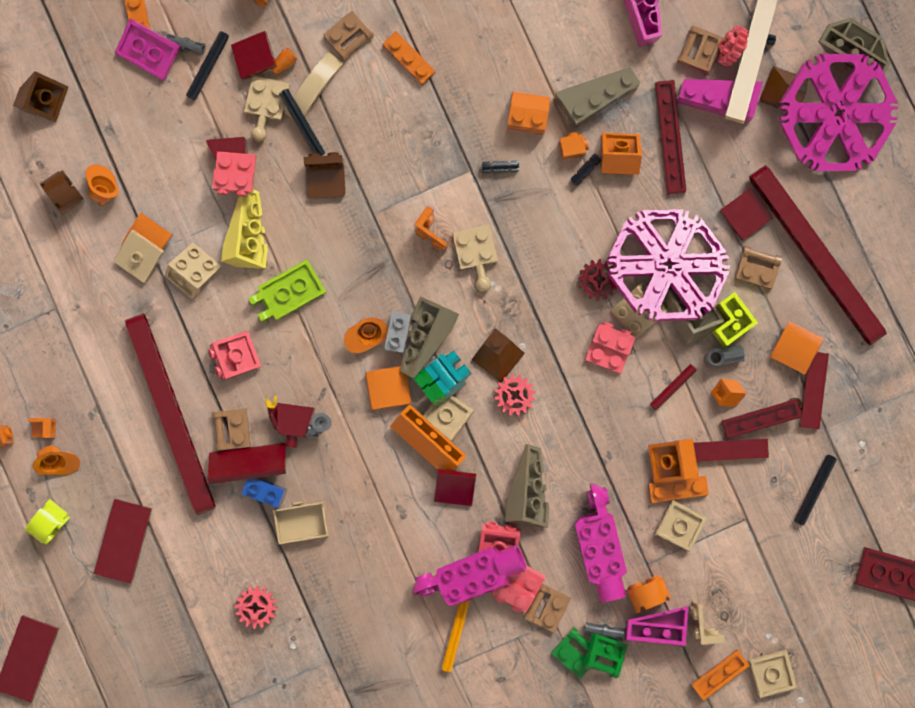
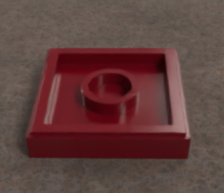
[231,31,277,80]
[719,188,773,241]
[434,469,476,506]

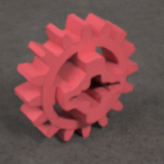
[717,25,749,67]
[494,374,536,416]
[235,585,278,629]

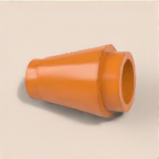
[271,48,298,75]

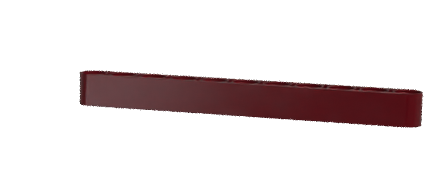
[749,165,887,345]
[125,313,216,515]

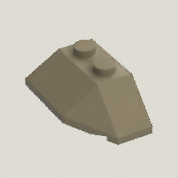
[818,18,891,74]

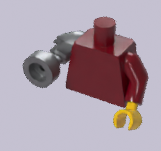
[265,395,331,448]

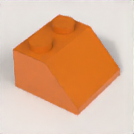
[507,92,550,135]
[601,132,642,175]
[648,438,699,483]

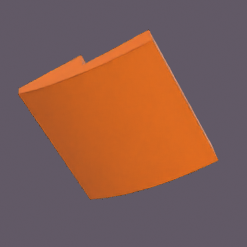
[121,213,173,250]
[770,321,825,374]
[365,366,412,410]

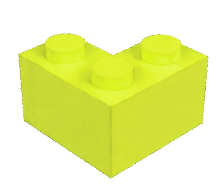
[712,292,758,347]

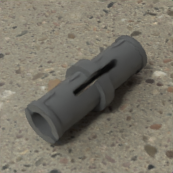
[166,34,205,55]
[584,622,625,641]

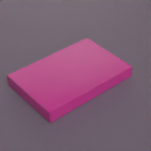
[115,19,181,81]

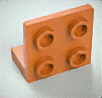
[414,206,448,251]

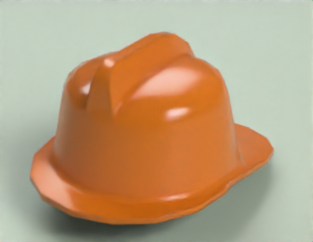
[85,164,119,206]
[343,317,388,353]
[33,446,80,475]

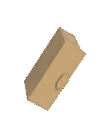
[273,501,329,544]

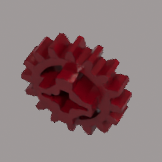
[578,259,617,301]

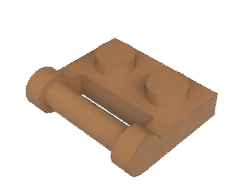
[323,11,374,60]
[677,26,723,74]
[735,246,782,290]
[212,408,251,451]
[523,584,571,633]

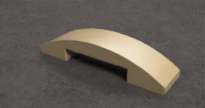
[285,52,344,119]

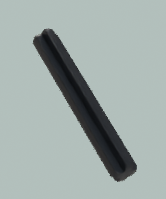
[186,31,229,100]
[279,89,325,156]
[794,455,837,526]

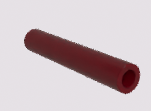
[650,364,697,411]

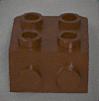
[304,152,346,199]

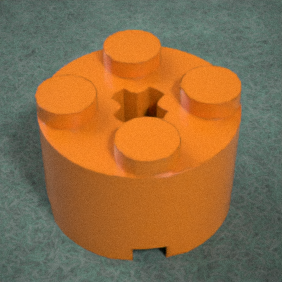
[627,575,672,613]

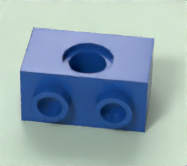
[241,478,287,508]

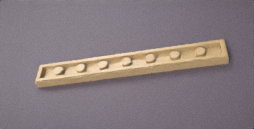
[725,0,777,124]

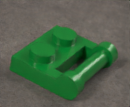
[551,627,600,679]
[582,633,627,679]

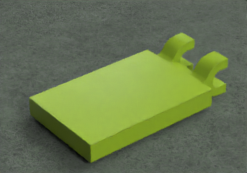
[248,259,326,323]

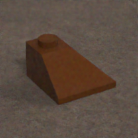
[759,66,809,111]
[13,71,69,122]
[471,328,525,383]

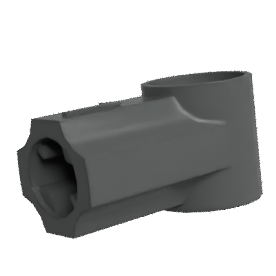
[704,345,745,368]

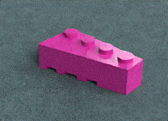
[623,0,662,47]
[677,79,763,123]

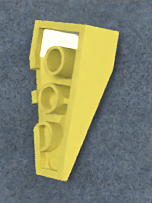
[221,189,268,269]

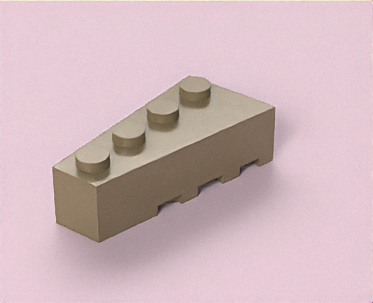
[554,67,640,128]

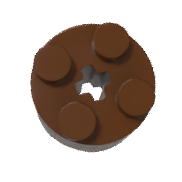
[40,170,84,215]

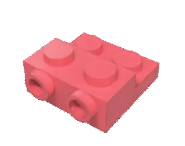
[212,152,256,197]
[585,322,635,374]
[208,331,261,381]
[478,521,520,552]
[492,565,546,613]

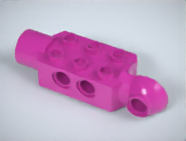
[574,483,627,602]
[412,545,527,606]

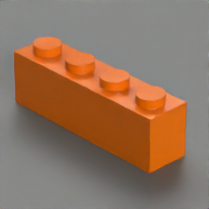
[390,404,466,471]

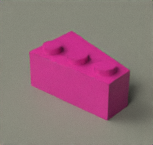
[624,606,688,646]

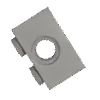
[384,311,412,354]

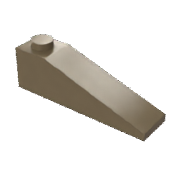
[659,266,725,345]
[400,296,459,378]
[505,444,549,528]

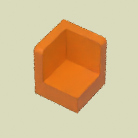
[711,379,747,407]
[28,418,56,438]

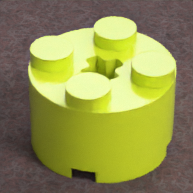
[24,499,70,545]

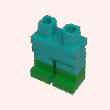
[413,351,472,408]

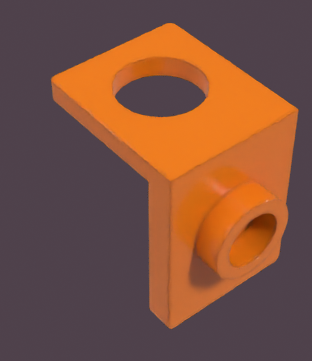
[0,425,14,448]

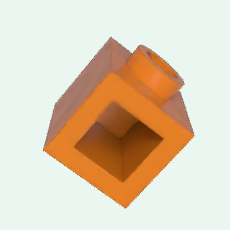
[559,132,589,160]

